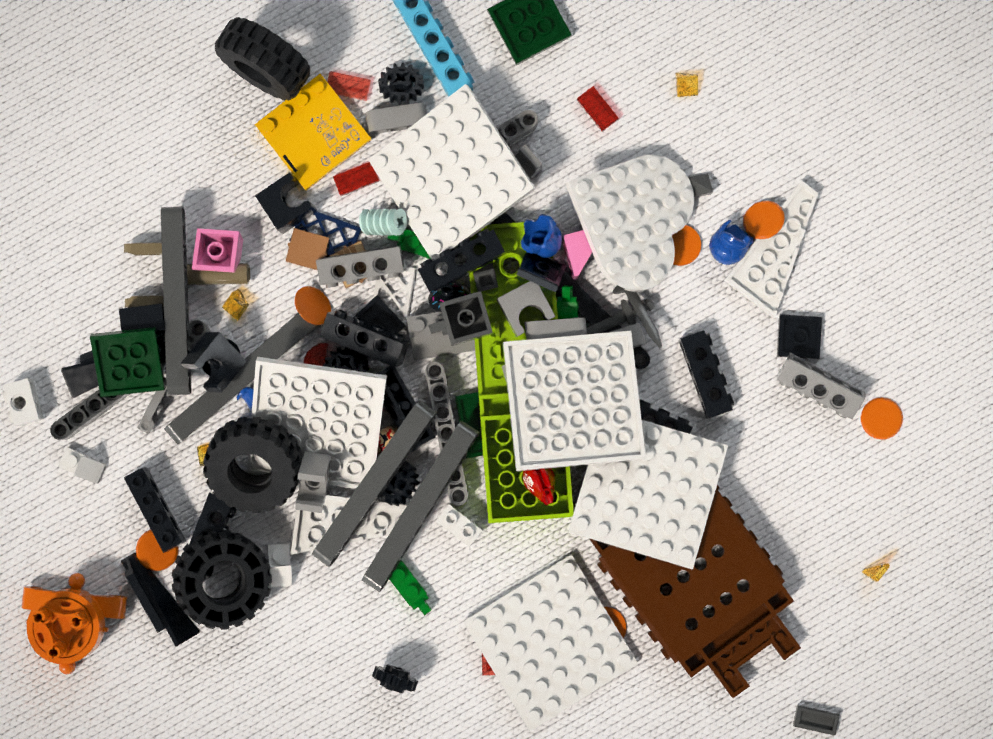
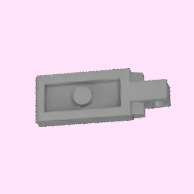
[137,377,169,434]

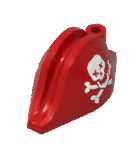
[523,468,555,505]

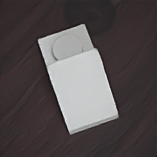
[58,447,106,484]
[267,543,292,588]

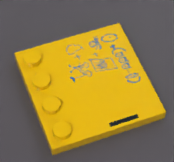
[254,73,372,191]

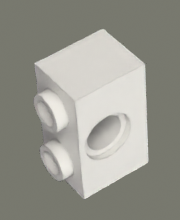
[2,378,44,426]
[436,504,483,547]

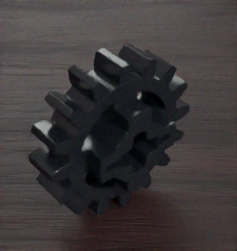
[378,63,424,105]
[323,346,370,372]
[380,461,420,506]
[372,664,418,693]

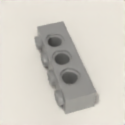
[316,245,405,288]
[777,353,865,420]

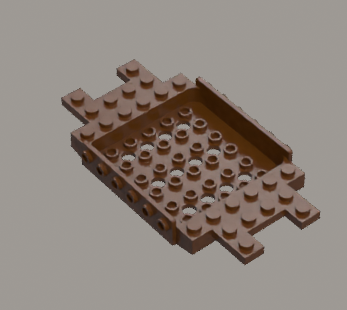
[588,484,801,699]

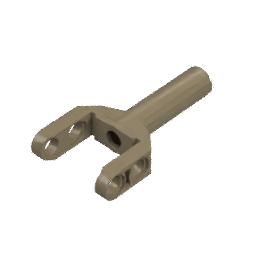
[124,243,250,308]

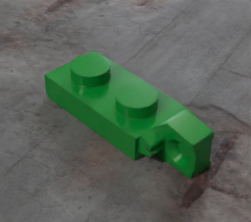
[387,230,431,259]
[557,285,579,319]
[389,559,432,616]

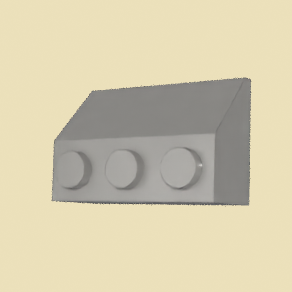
[406,312,475,360]

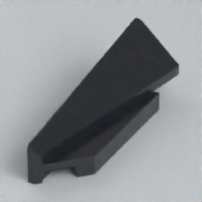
[61,339,162,398]
[121,553,200,647]

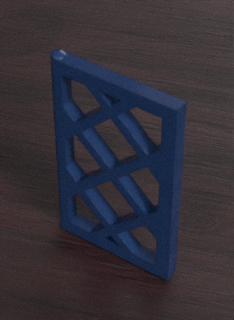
[289,212,361,256]

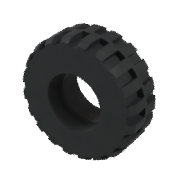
[215,17,310,101]
[203,416,302,513]
[172,530,272,630]

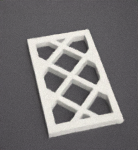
[373,263,416,331]

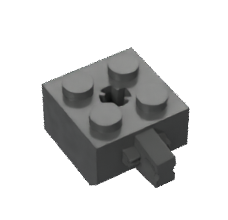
[428,291,493,346]

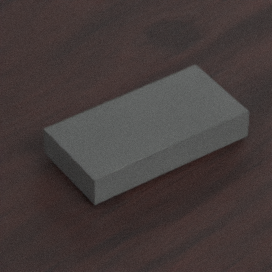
[793,705,840,736]

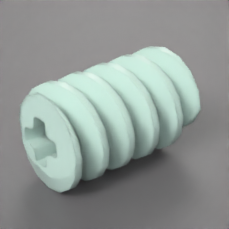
[359,209,407,236]

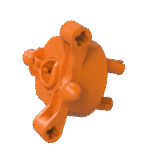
[21,573,127,675]

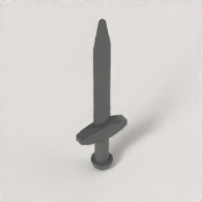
[613,285,662,348]
[586,299,654,334]

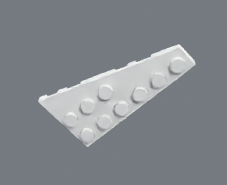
[724,181,818,319]
[290,495,423,555]

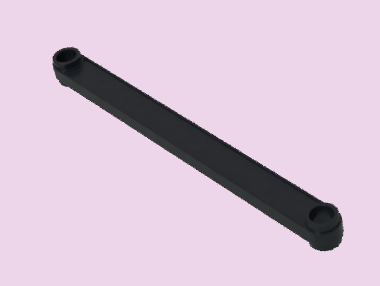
[490,212,650,369]

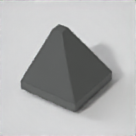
[688,174,713,197]
[473,263,498,292]

